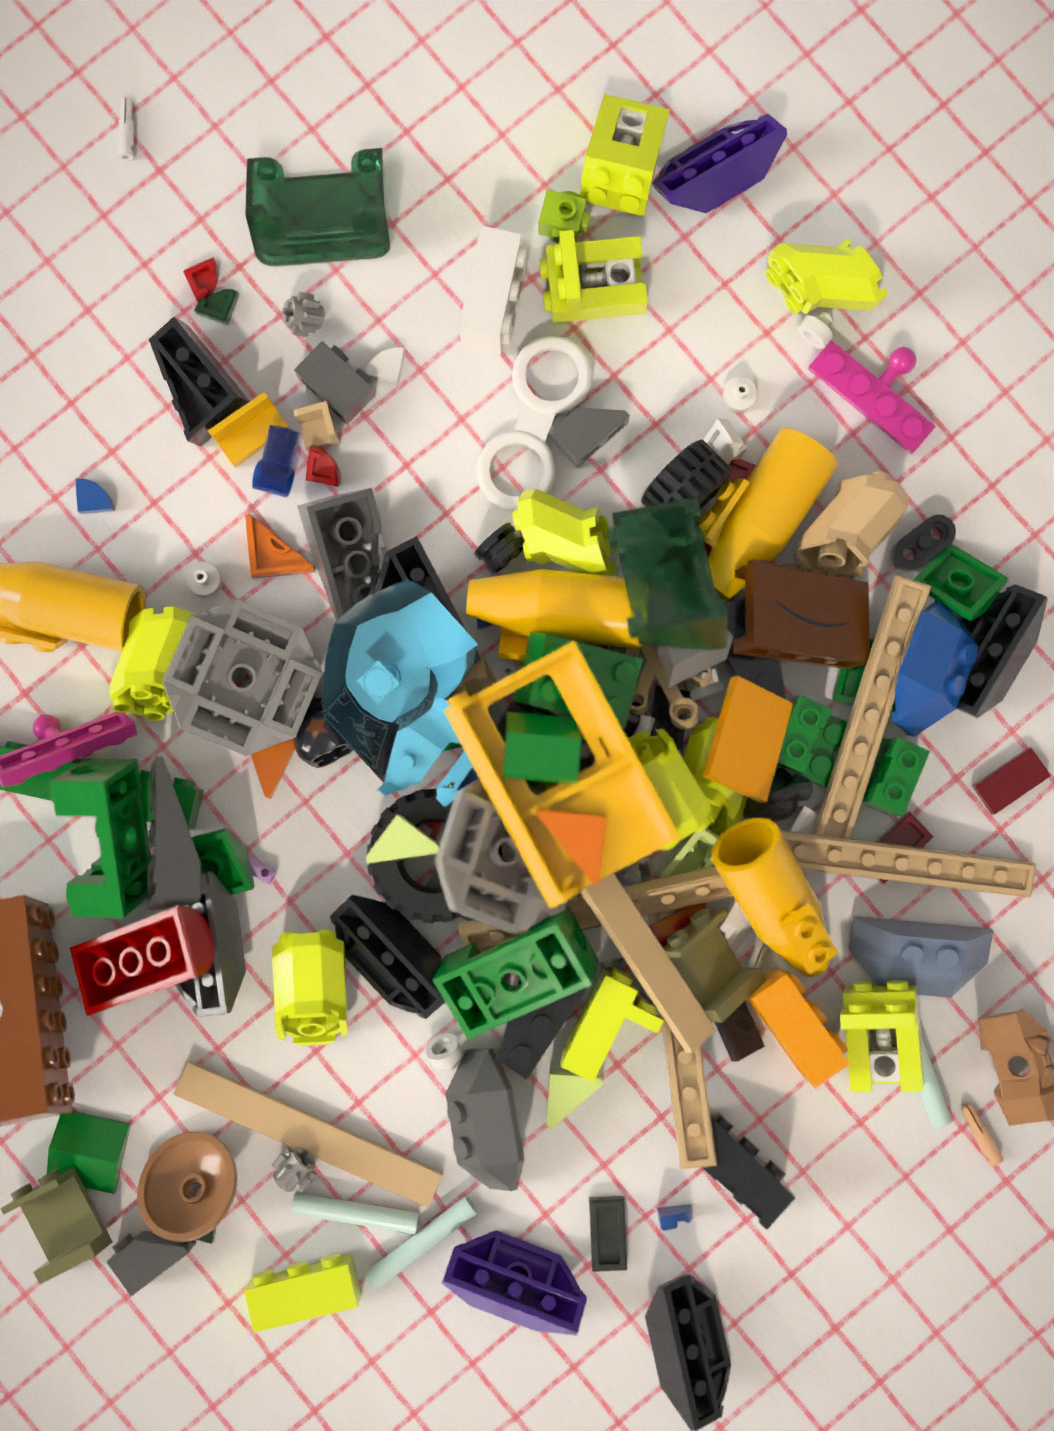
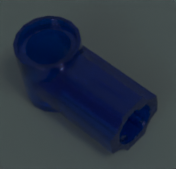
[252,425,301,498]

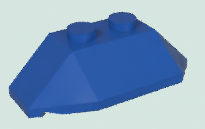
[892,600,979,737]

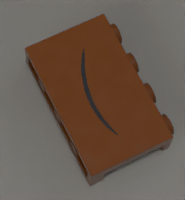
[733,559,870,670]

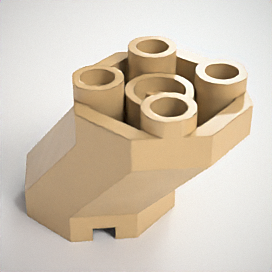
[794,471,909,577]

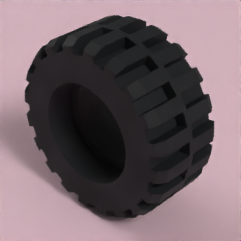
[366,788,502,924]

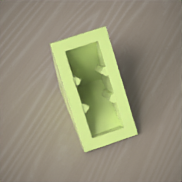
[366,815,440,863]
[660,828,719,878]
[546,1068,604,1130]

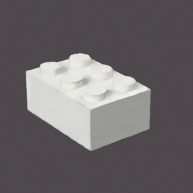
[459,225,527,355]

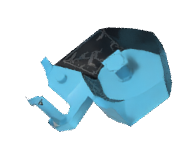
[322,580,478,806]

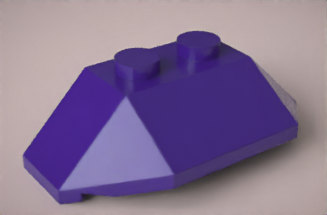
[652,114,788,214]
[442,1230,588,1335]

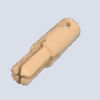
[961,1104,1004,1166]

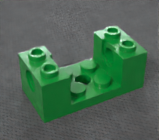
[776,695,930,816]
[50,758,151,919]
[433,904,599,1039]

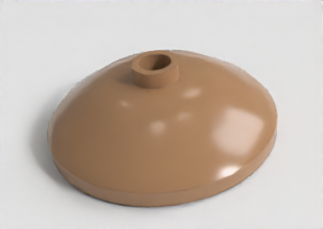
[137,1132,237,1242]

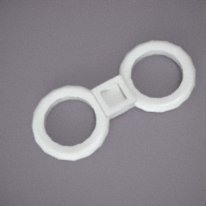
[476,335,593,510]

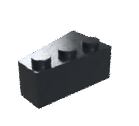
[148,317,250,447]
[709,599,786,699]
[497,977,586,1080]

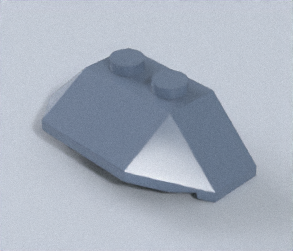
[849,916,993,998]

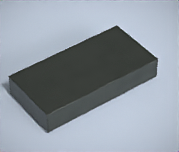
[589,1196,627,1272]

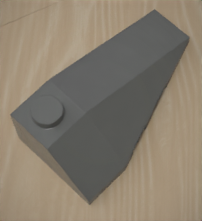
[297,488,381,621]
[147,756,207,910]

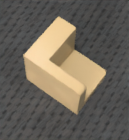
[293,401,340,452]

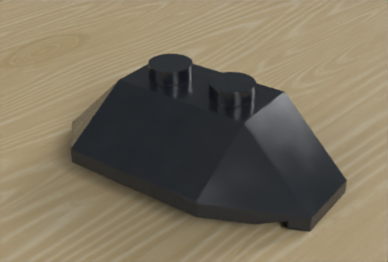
[374,536,482,669]
[956,584,1048,718]
[330,894,445,1019]
[645,1273,731,1431]

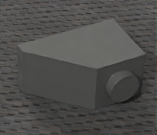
[551,408,630,468]
[106,1230,196,1296]

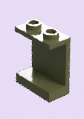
[663,908,767,1023]
[0,1167,113,1285]

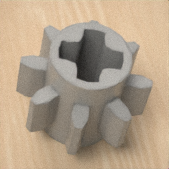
[282,292,325,337]
[614,857,653,887]
[271,1147,317,1192]

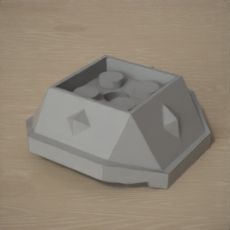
[162,599,323,756]
[435,778,567,933]

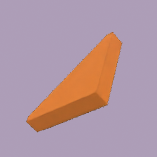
[245,514,315,579]
[251,738,295,799]
[536,809,606,885]

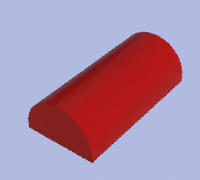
[69,905,215,1016]

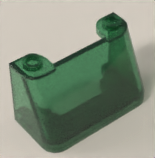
[245,148,390,267]
[607,497,727,651]

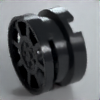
[474,522,525,575]

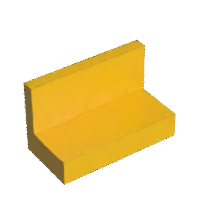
[208,392,291,468]

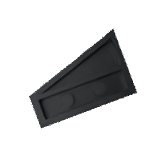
[702,1112,796,1230]

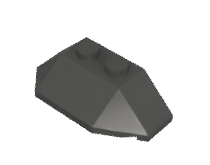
[164,871,246,1017]
[445,1049,524,1191]

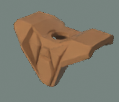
[978,1009,1054,1126]

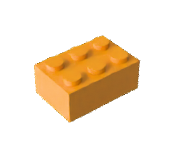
[747,967,850,1089]

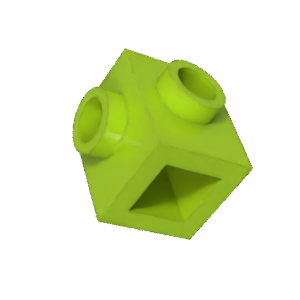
[538,189,591,244]

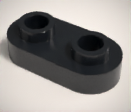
[891,515,956,571]

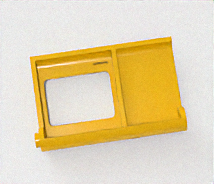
[444,641,681,908]

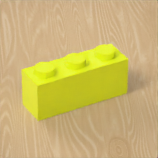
[244,1253,361,1333]

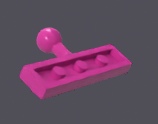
[808,340,936,455]
[0,712,138,788]

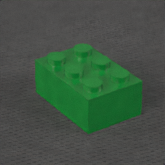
[514,631,643,728]

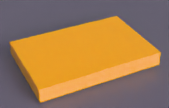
[703,676,793,803]

